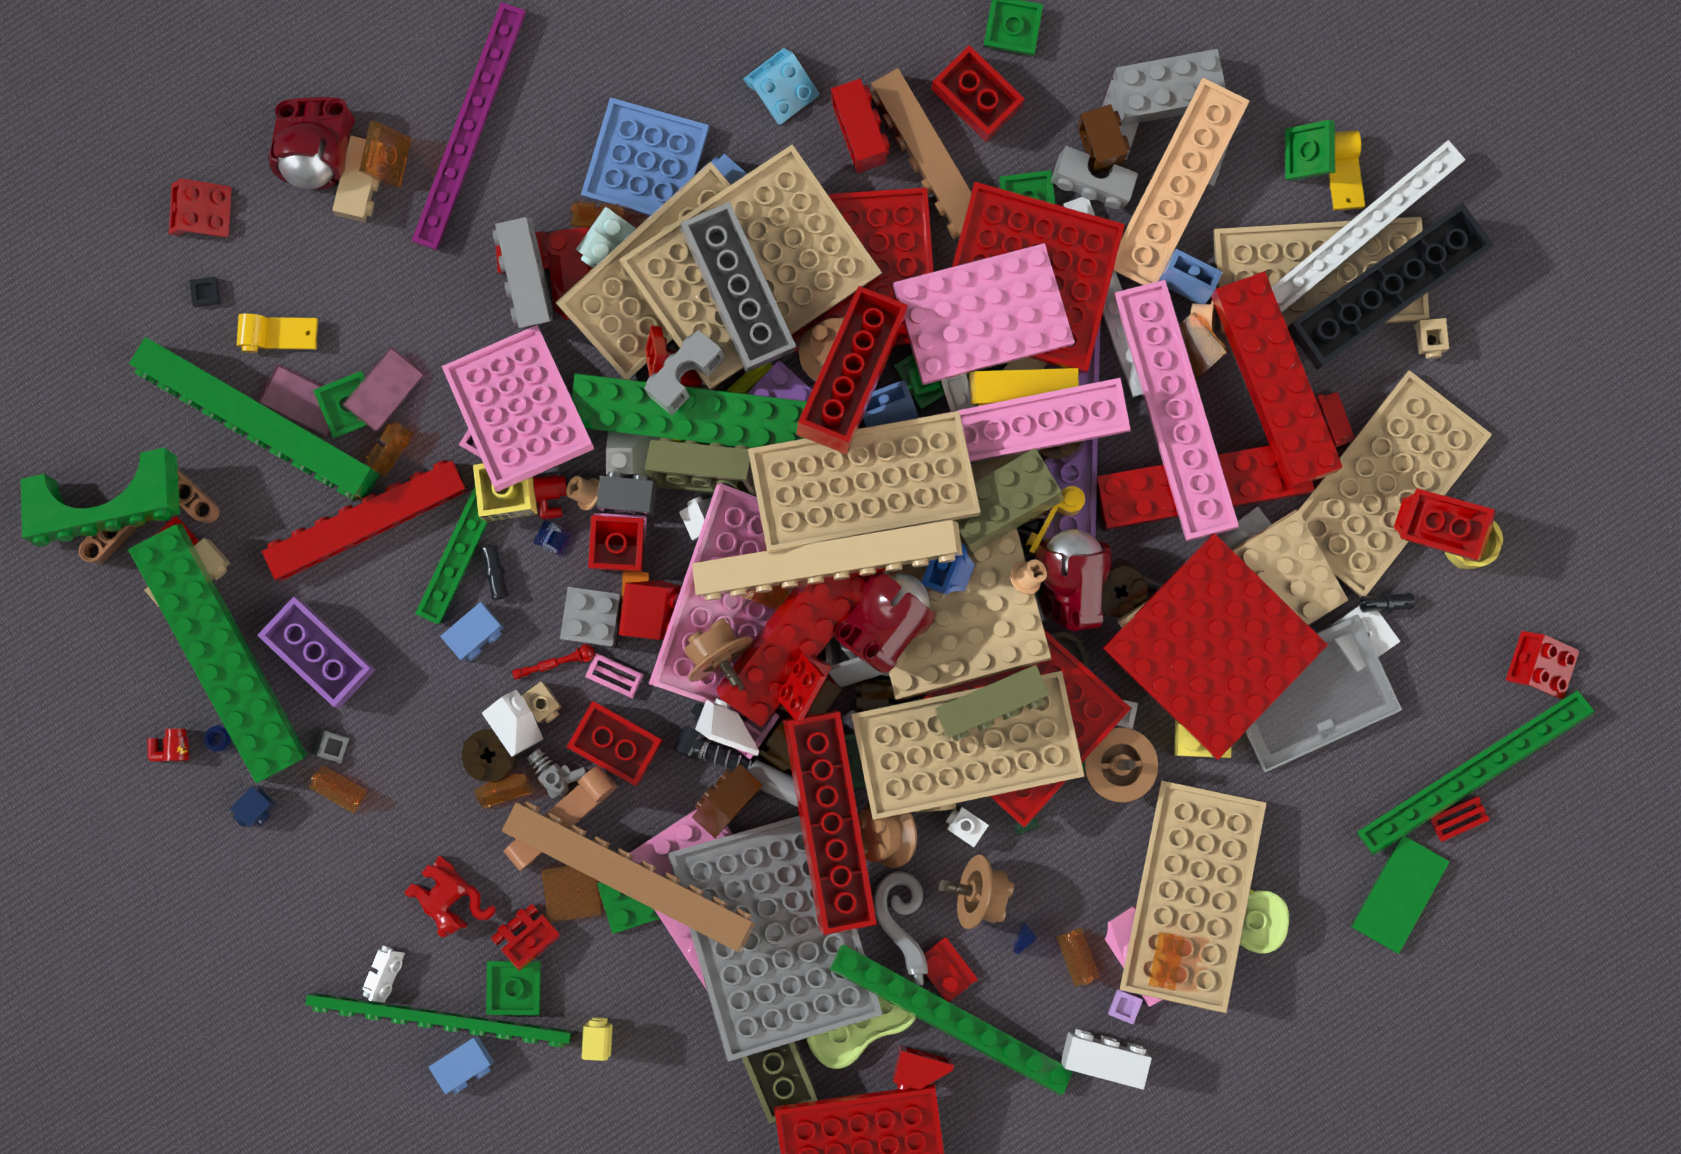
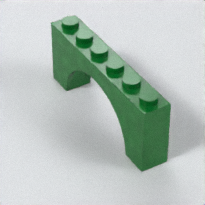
[21,447,180,547]

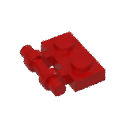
[491,903,560,971]

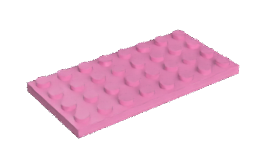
[649,483,789,717]

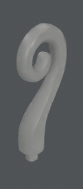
[873,871,928,986]

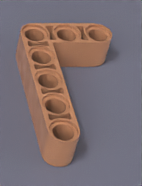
[79,468,220,564]
[503,766,618,871]

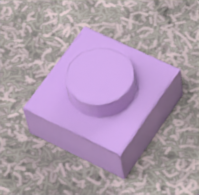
[1107,989,1143,1024]

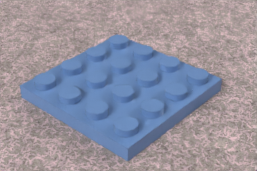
[581,97,710,216]

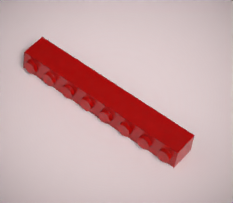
[262,460,469,581]

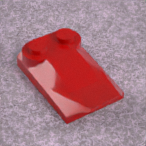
[546,227,597,320]
[1393,488,1496,562]

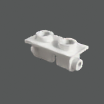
[362,945,405,1003]

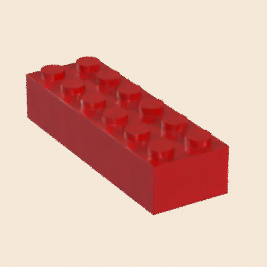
[796,286,908,455]

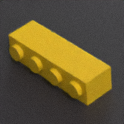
[969,368,1079,406]

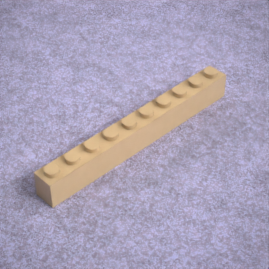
[692,520,963,601]

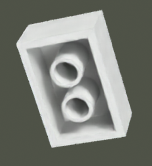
[1060,1029,1152,1090]

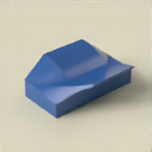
[921,543,975,595]

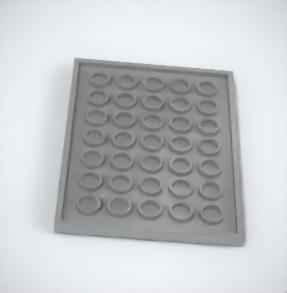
[668,816,883,1062]

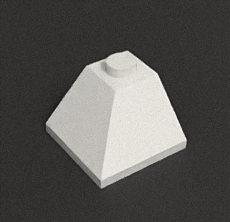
[606,431,661,478]
[482,690,543,756]
[695,698,759,756]

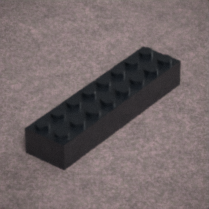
[1287,203,1494,370]

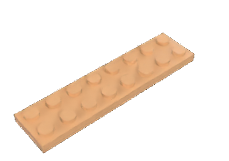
[1113,78,1249,285]

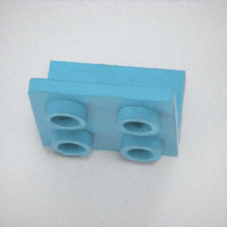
[743,48,819,124]

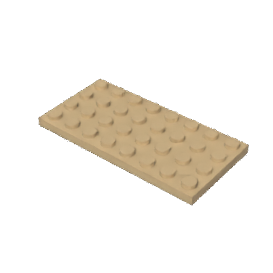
[556,162,730,379]
[1213,217,1430,333]
[1298,370,1492,597]
[748,411,981,554]
[1117,510,1348,628]
[851,671,1084,820]
[1120,781,1266,1014]

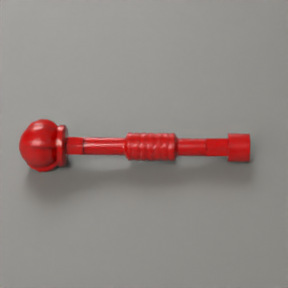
[512,644,595,680]

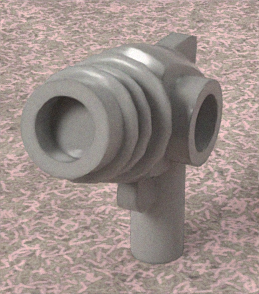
[527,749,586,798]

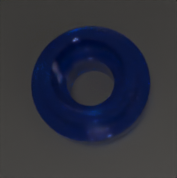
[204,725,231,752]

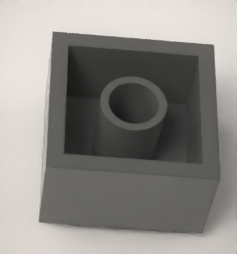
[597,472,657,518]

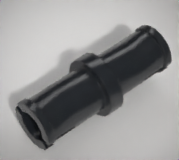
[481,545,509,600]
[1359,592,1415,613]

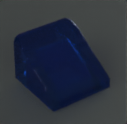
[533,520,572,557]
[1012,921,1037,954]

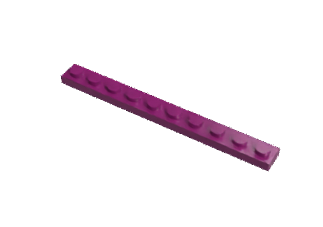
[412,2,526,251]

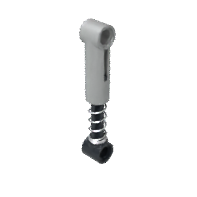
[673,725,798,807]

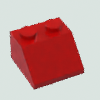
[588,515,645,572]
[619,580,682,640]
[892,1045,954,1090]

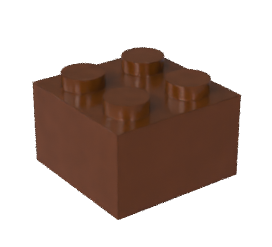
[1077,104,1130,175]
[692,764,763,839]

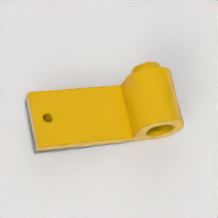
[1328,130,1365,211]
[236,314,318,353]
[1026,486,1085,557]

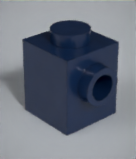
[230,786,277,827]

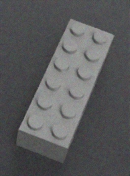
[680,202,796,373]

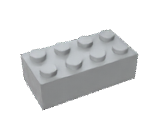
[1113,49,1226,125]
[492,217,555,328]

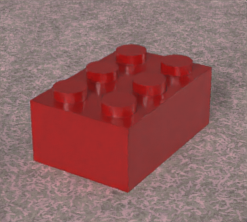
[932,45,1025,143]
[831,78,890,174]
[567,701,664,786]

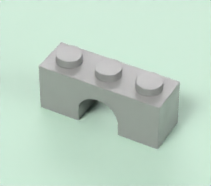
[1051,146,1138,210]
[644,330,725,416]

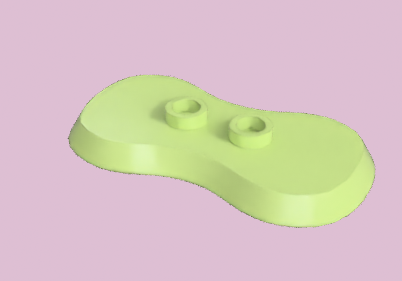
[1239,891,1289,953]
[806,973,916,1069]

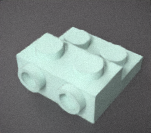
[576,207,636,268]

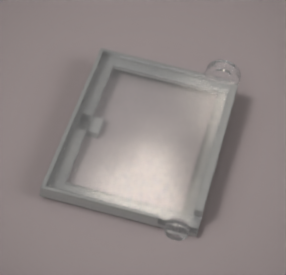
[1246,614,1402,773]

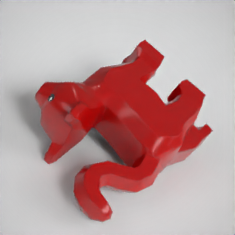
[404,856,496,938]

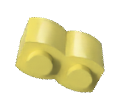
[581,1017,613,1061]

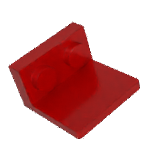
[168,178,232,238]
[645,325,702,387]
[1315,391,1355,448]
[1506,631,1579,700]
[778,653,832,723]

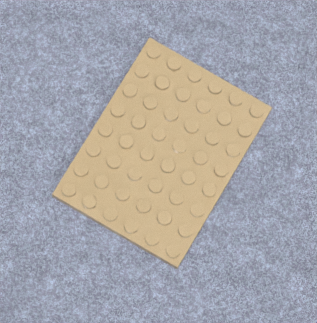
[619,144,882,390]
[883,458,1052,701]

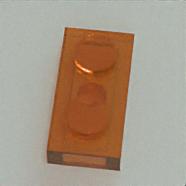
[474,773,533,809]

